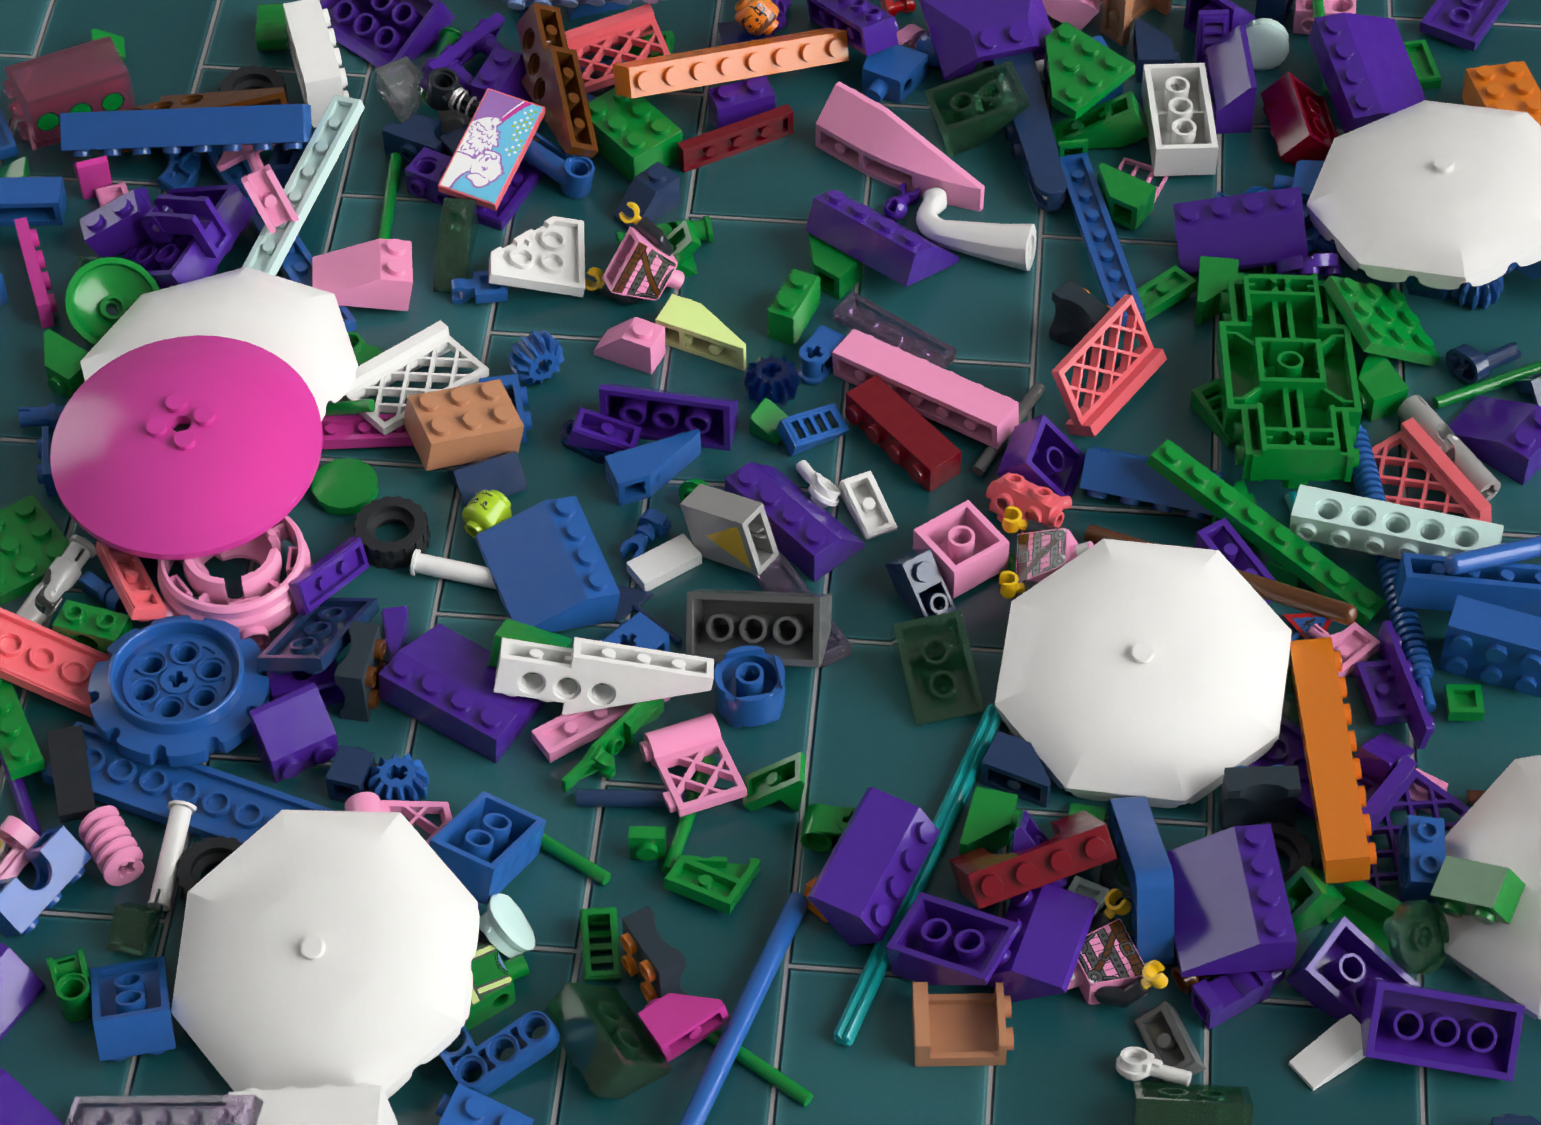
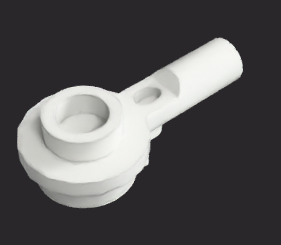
[796,460,841,508]
[1115,1047,1192,1086]

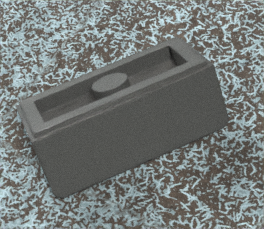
[1134,1001,1206,1083]

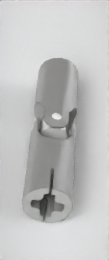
[1398,395,1501,501]

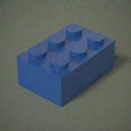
[1438,595,1541,697]
[429,791,546,905]

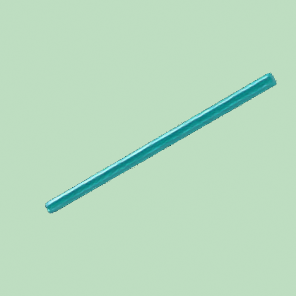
[834,704,1003,1047]

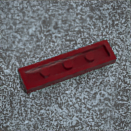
[678,104,794,173]

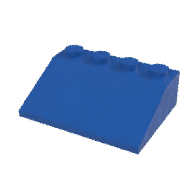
[475,495,620,632]

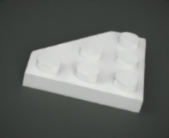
[489,216,585,297]

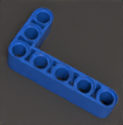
[1108,796,1174,965]
[440,1011,560,1096]

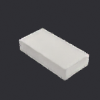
[626,533,702,592]

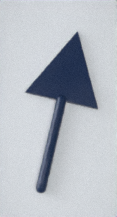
[616,584,682,644]

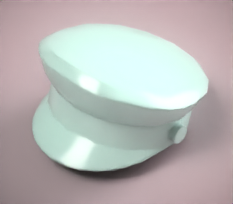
[1245,18,1289,70]
[479,894,535,958]

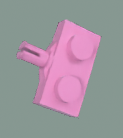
[1307,622,1380,677]

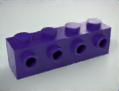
[807,0,899,56]

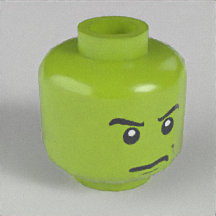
[462,490,512,539]

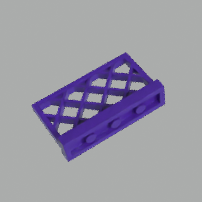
[1318,755,1470,902]

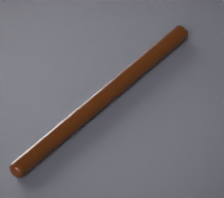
[1084,524,1357,625]

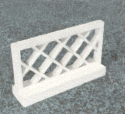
[338,320,489,436]

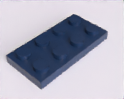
[257,598,379,674]

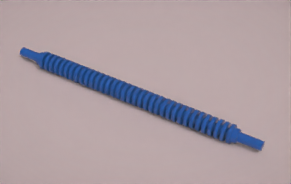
[1352,425,1437,713]

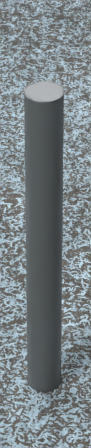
[971,382,1045,477]

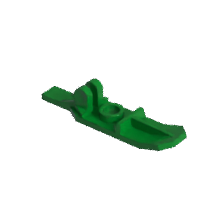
[561,699,665,793]

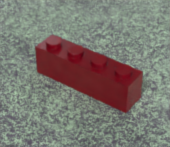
[845,375,961,492]

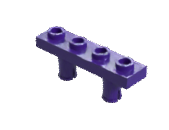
[419,12,507,95]

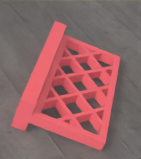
[565,3,670,94]
[1051,294,1167,437]
[1372,417,1492,523]

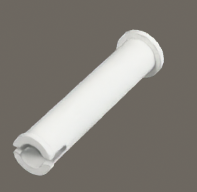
[410,549,497,590]
[147,800,197,911]

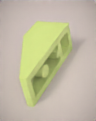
[655,294,747,371]

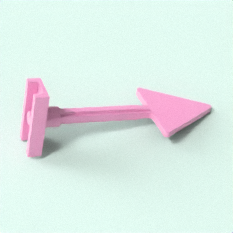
[216,144,299,234]

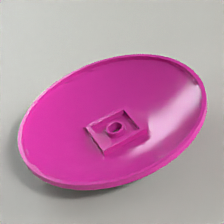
[50,335,323,560]

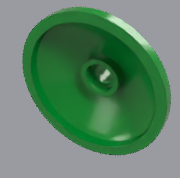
[65,257,160,346]

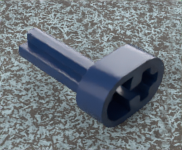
[1446,342,1521,384]

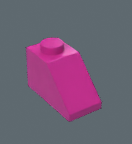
[638,993,730,1062]

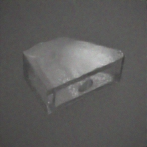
[375,56,423,123]

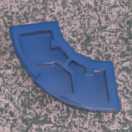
[157,147,201,193]

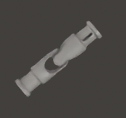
[16,534,97,626]

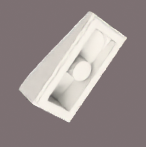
[838,470,898,540]
[1288,1014,1365,1091]

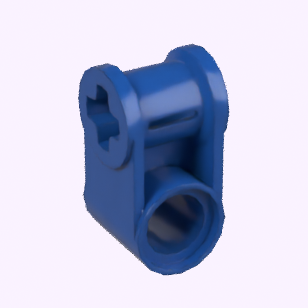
[798,325,846,385]

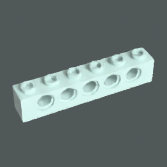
[1290,484,1504,559]

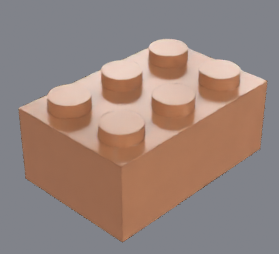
[403,379,524,471]

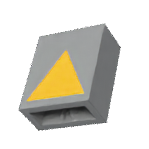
[680,483,779,576]

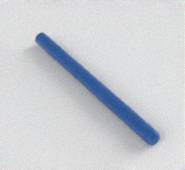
[1444,536,1541,575]
[678,892,809,1125]

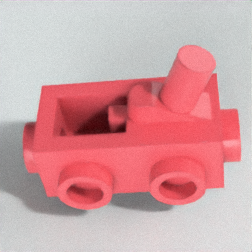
[986,472,1072,528]

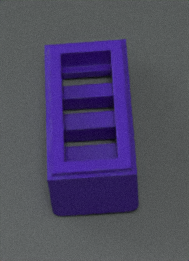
[1193,9,1229,63]

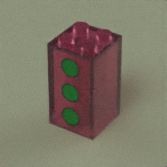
[2,36,135,150]

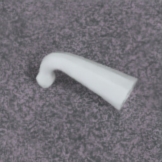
[916,187,1036,271]

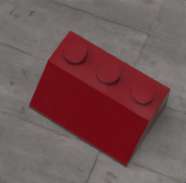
[1260,72,1338,167]

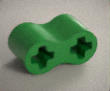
[256,3,289,51]

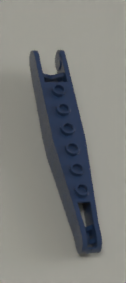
[980,52,1067,211]

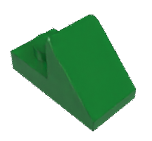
[666,219,701,277]
[743,752,805,812]

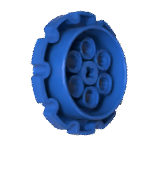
[88,615,271,767]

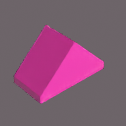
[73,156,112,200]

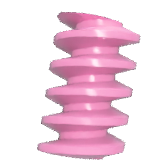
[78,805,145,886]

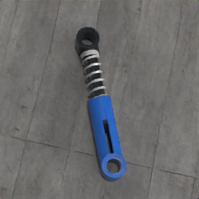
[426,67,595,199]

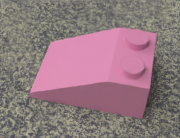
[312,238,413,311]

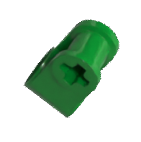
[800,803,857,852]
[46,948,92,1022]

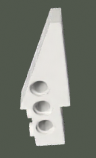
[494,637,714,715]

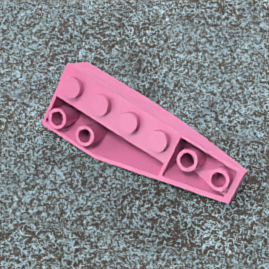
[815,81,985,212]

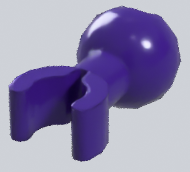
[883,183,921,221]

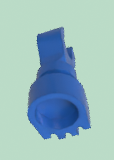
[620,508,672,560]
[77,571,128,615]

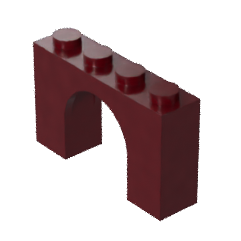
[949,810,1117,909]

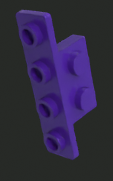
[1353,621,1435,749]

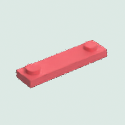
[96,541,167,622]

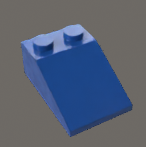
[90,956,176,1061]

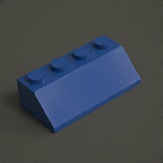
[1079,446,1225,519]

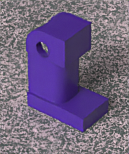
[141,194,232,258]

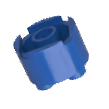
[714,645,785,728]

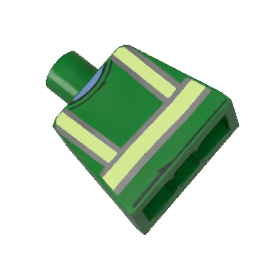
[465,943,530,1030]

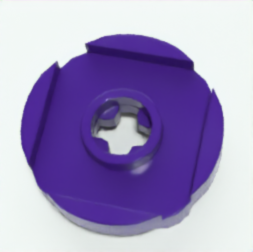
[1276,253,1342,280]

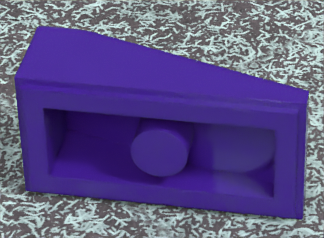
[567,406,642,452]
[381,606,410,662]
[1355,732,1415,784]

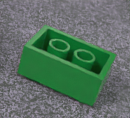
[588,88,683,182]

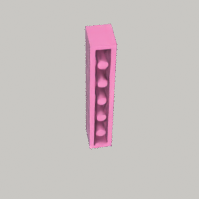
[832,329,1019,449]

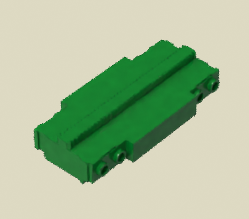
[1216,274,1362,489]

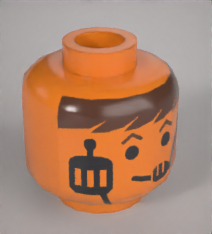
[734,0,779,37]

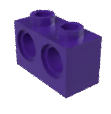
[405,147,469,212]

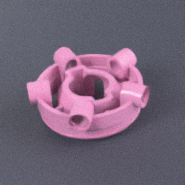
[157,515,312,651]

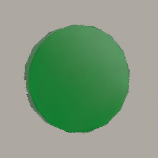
[311,458,379,516]

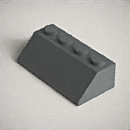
[686,589,832,667]

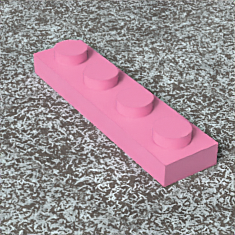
[531,697,670,763]

